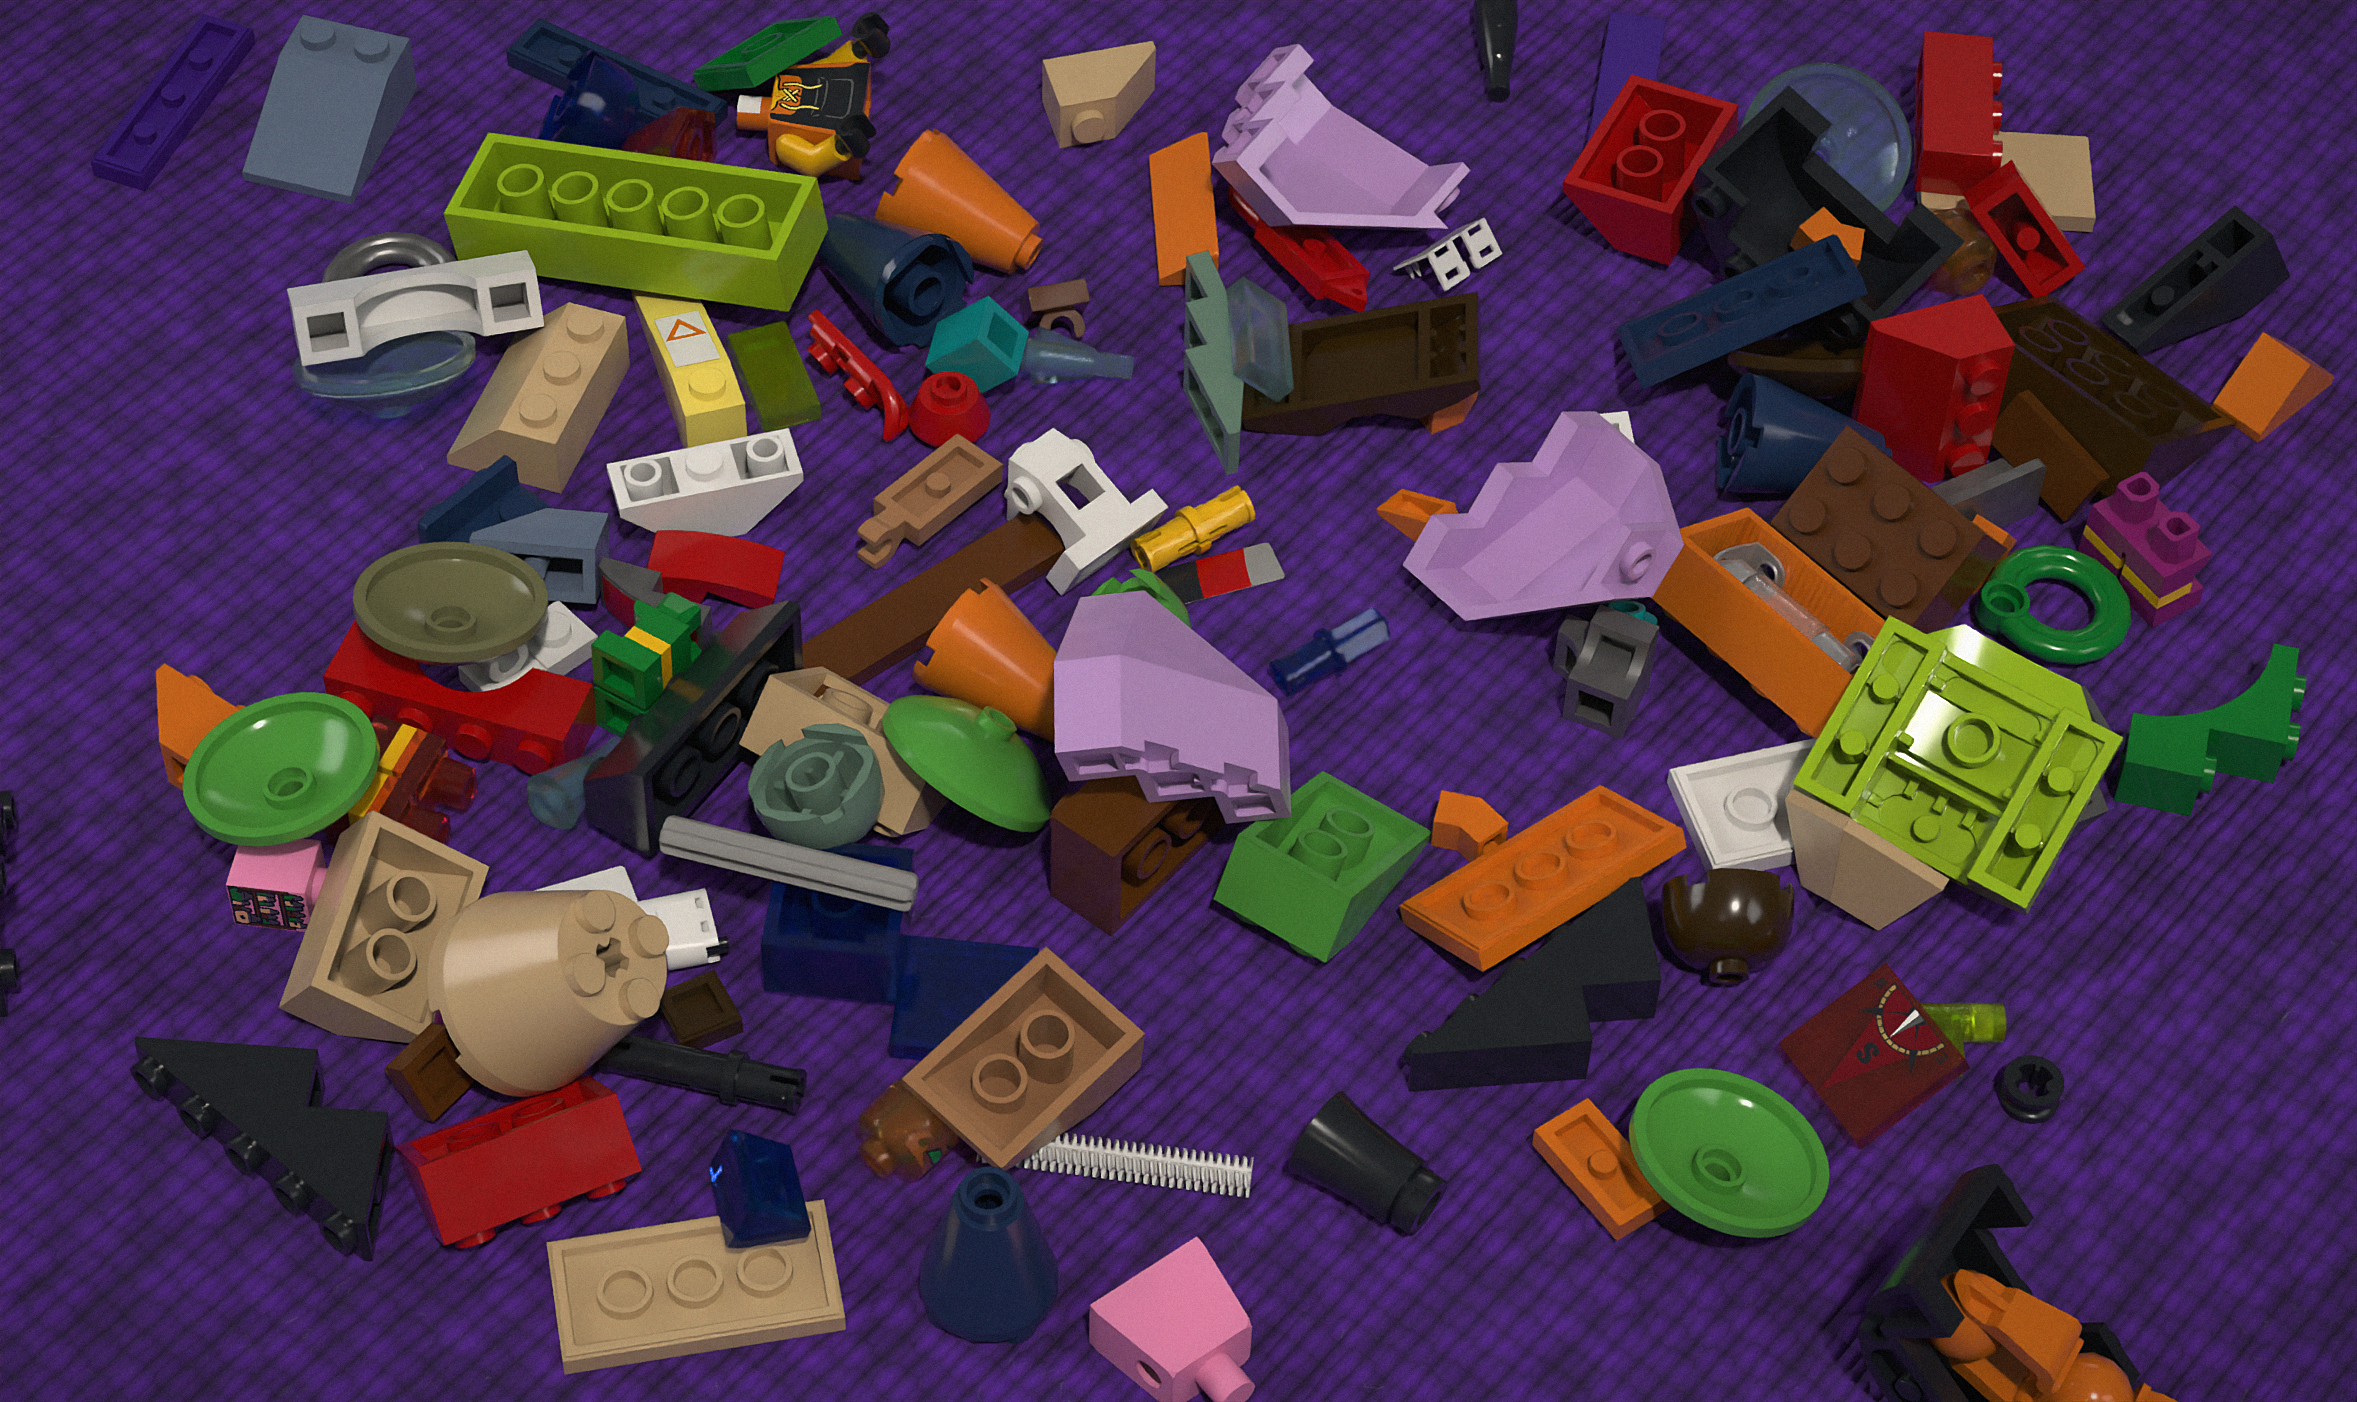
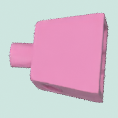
[1089,1236,1255,1402]

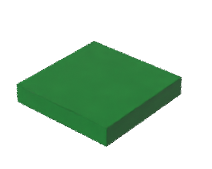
[692,15,843,92]

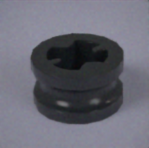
[1998,1055,2064,1124]

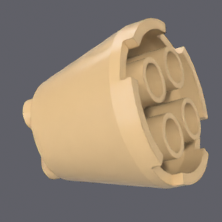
[427,890,669,1097]

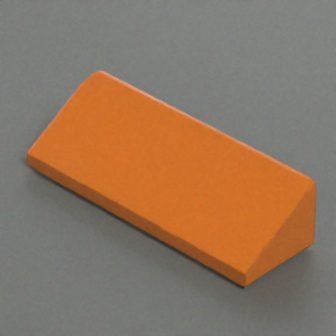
[1149,132,1219,286]

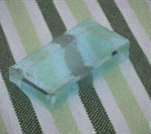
[1227,276,1294,402]

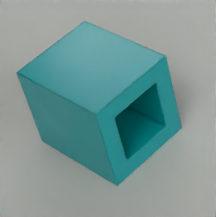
[925,296,1029,393]

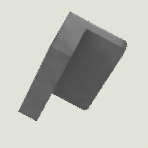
[1931,457,2047,528]

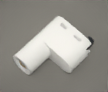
[635,888,729,971]

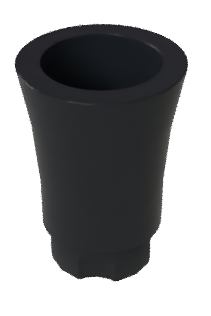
[1288,1091,1448,1235]

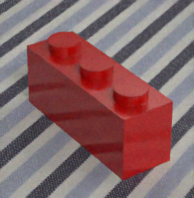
[1914,31,2003,196]

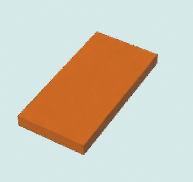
[1399,785,1687,972]

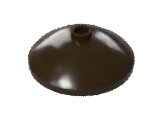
[1720,338,1866,406]

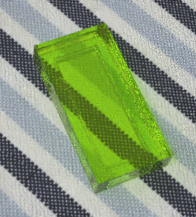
[728,321,821,433]

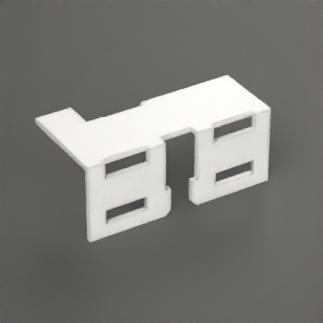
[1393,218,1502,291]

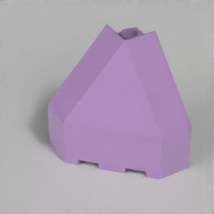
[1211,44,1470,231]
[1403,411,1684,621]
[1054,590,1291,824]

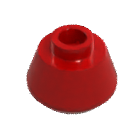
[908,371,991,448]

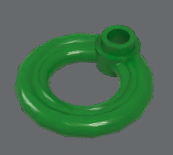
[1975,544,2132,665]

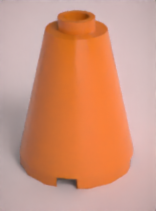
[874,128,1044,274]
[912,577,1057,744]

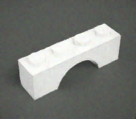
[287,250,544,366]

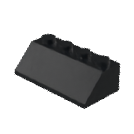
[583,600,803,856]

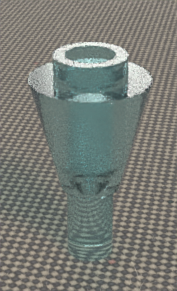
[1021,326,1134,385]
[527,737,622,830]

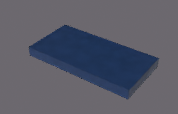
[1616,234,1868,390]

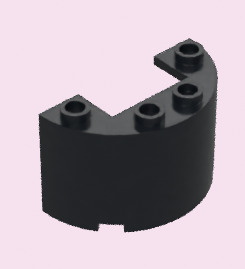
[1691,85,1965,344]
[1859,1164,2140,1402]

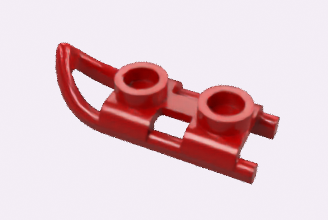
[806,309,909,442]

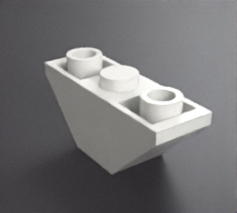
[607,428,804,537]

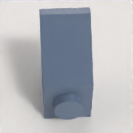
[469,508,609,604]

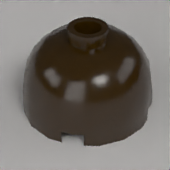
[1661,868,1794,984]

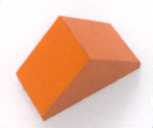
[2213,332,2334,443]

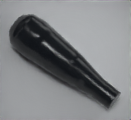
[1473,0,1518,102]

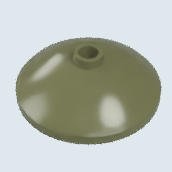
[353,542,548,666]

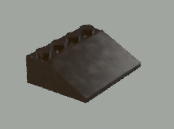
[1992,294,2237,500]

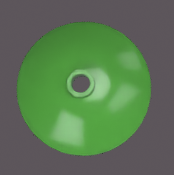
[182,692,380,847]
[882,695,1053,832]
[1629,1068,1830,1238]

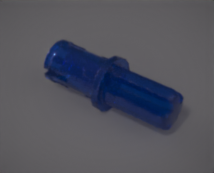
[1269,608,1391,697]

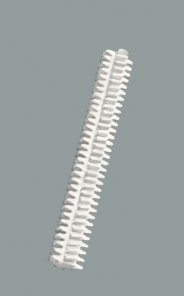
[976,1132,1254,1198]

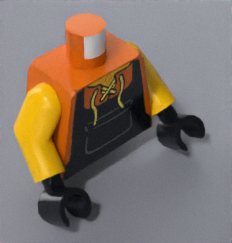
[737,12,891,180]

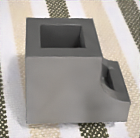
[1553,604,1659,739]

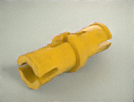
[1130,485,1255,574]

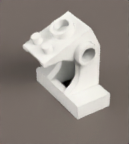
[1004,428,1168,596]

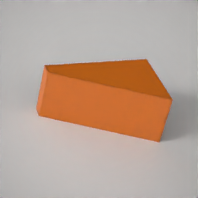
[1376,489,1458,542]

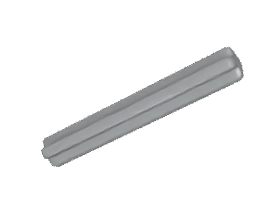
[659,815,919,912]

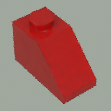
[1963,160,2086,298]

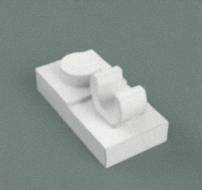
[458,601,598,692]

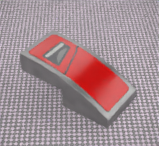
[598,557,713,650]

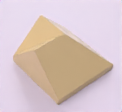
[1785,789,1949,931]

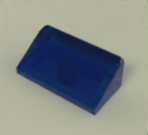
[709,1128,812,1249]

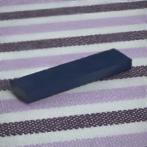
[506,18,728,150]

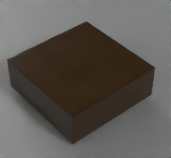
[657,970,743,1049]

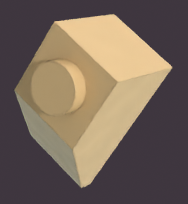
[1042,41,1156,148]

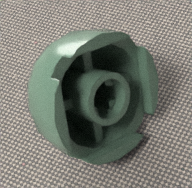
[748,723,885,853]

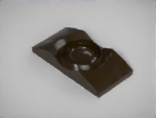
[1242,292,1481,436]

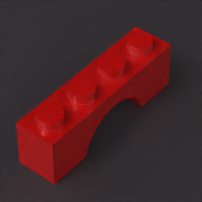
[323,620,597,781]

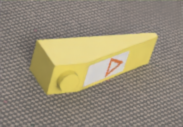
[631,289,747,449]

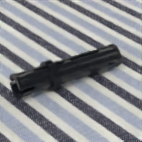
[599,1034,807,1113]

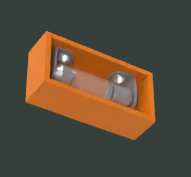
[1651,507,1886,739]

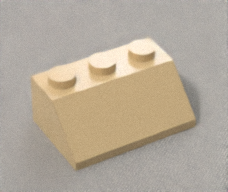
[447,302,630,494]
[739,666,950,837]
[279,810,489,1043]

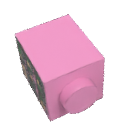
[226,839,328,932]

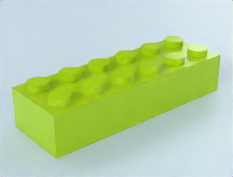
[444,132,828,312]

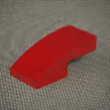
[645,530,785,609]

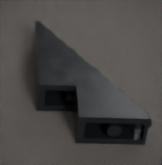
[1402,877,1662,1092]
[130,1037,395,1261]

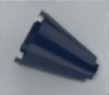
[817,212,974,347]
[1715,373,1892,494]

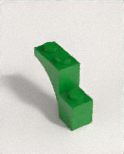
[2114,643,2307,817]

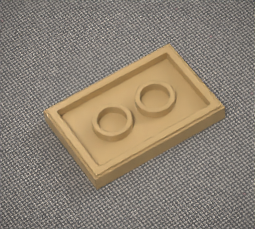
[1914,131,2096,232]

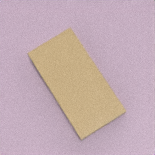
[546,1199,846,1375]

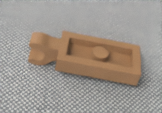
[857,433,1003,569]

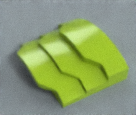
[1792,615,2123,916]

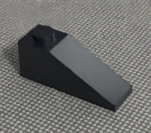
[2100,206,2290,355]

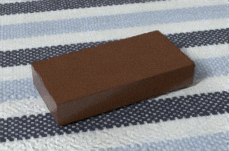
[1991,390,2110,522]

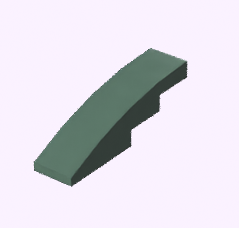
[1183,250,1244,475]

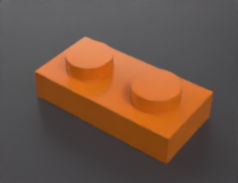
[1532,1098,1671,1241]

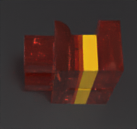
[325,714,478,847]

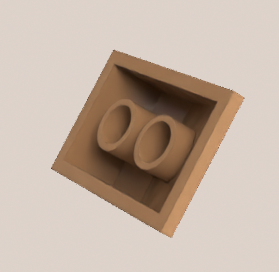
[902,947,1145,1171]

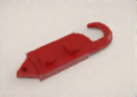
[1227,184,1370,312]

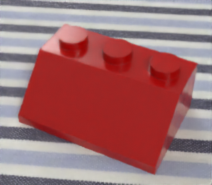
[1563,74,1739,266]
[1851,293,2015,483]
[394,1074,642,1249]

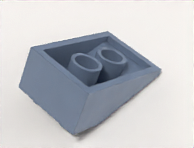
[242,15,417,205]

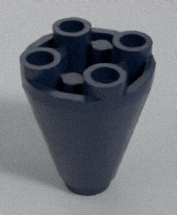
[920,1167,1059,1344]

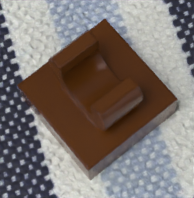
[1020,278,1090,348]
[384,1022,476,1122]

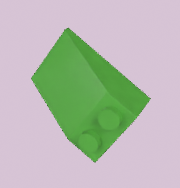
[1214,771,1432,963]

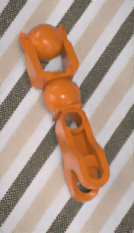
[1925,1269,2177,1402]

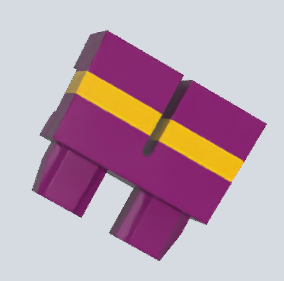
[2077,472,2212,628]

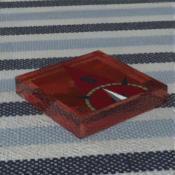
[1779,963,1970,1149]

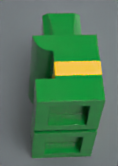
[591,592,702,739]

